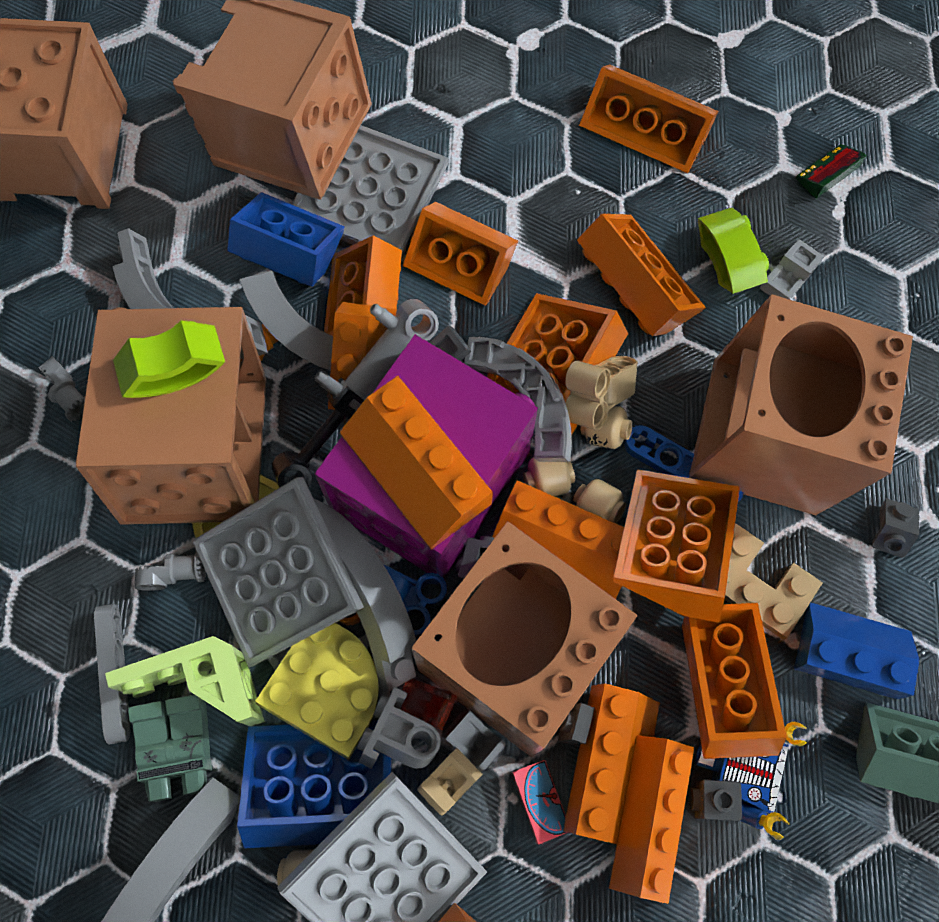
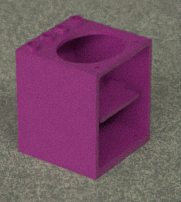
[315,334,538,581]

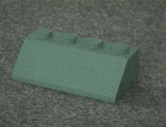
[856,702,939,803]

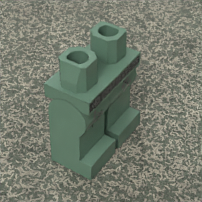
[128,694,212,802]

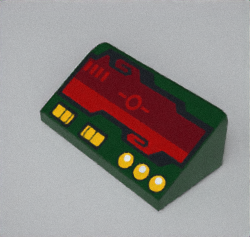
[796,144,867,199]

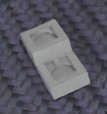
[759,239,825,300]

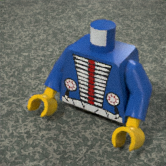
[695,722,807,840]

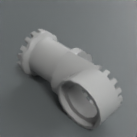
[38,356,85,422]
[135,552,206,591]

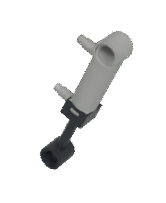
[272,299,439,488]

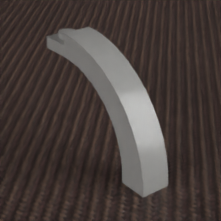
[112,228,268,359]
[314,499,416,692]
[101,778,240,922]

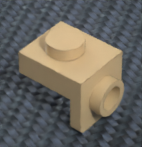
[417,748,483,816]

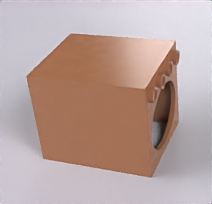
[689,294,913,515]
[76,307,266,525]
[411,521,638,757]

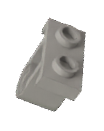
[357,687,441,769]

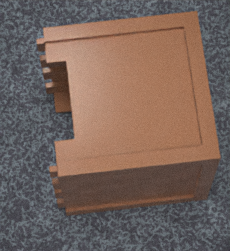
[173,0,372,200]
[0,18,128,209]

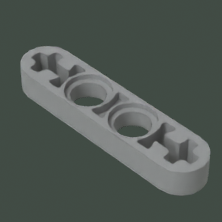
[94,604,130,745]

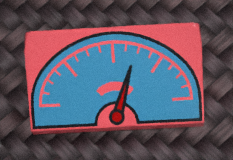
[511,760,568,845]

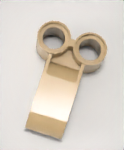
[566,356,638,430]

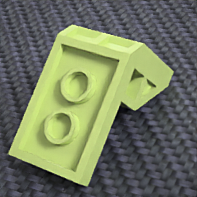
[105,636,265,726]

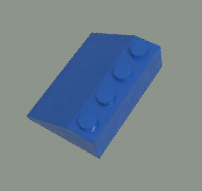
[237,720,392,848]

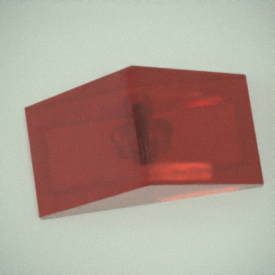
[400,679,458,734]

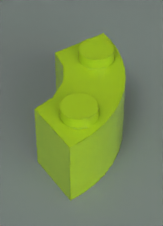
[698,207,769,294]
[113,320,225,398]

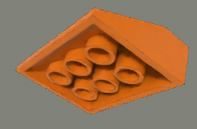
[487,293,628,436]
[613,469,740,623]

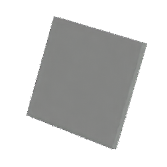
[292,125,449,259]
[192,477,364,668]
[277,772,487,922]

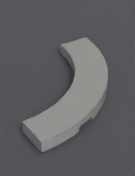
[240,270,333,370]
[464,337,572,462]

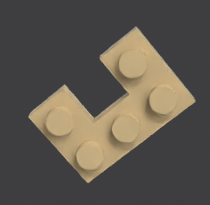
[725,524,823,640]

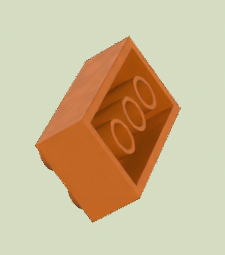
[682,603,787,759]

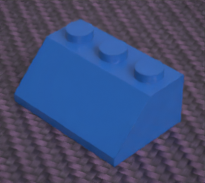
[227,192,345,287]
[794,602,920,699]

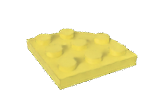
[255,623,379,760]

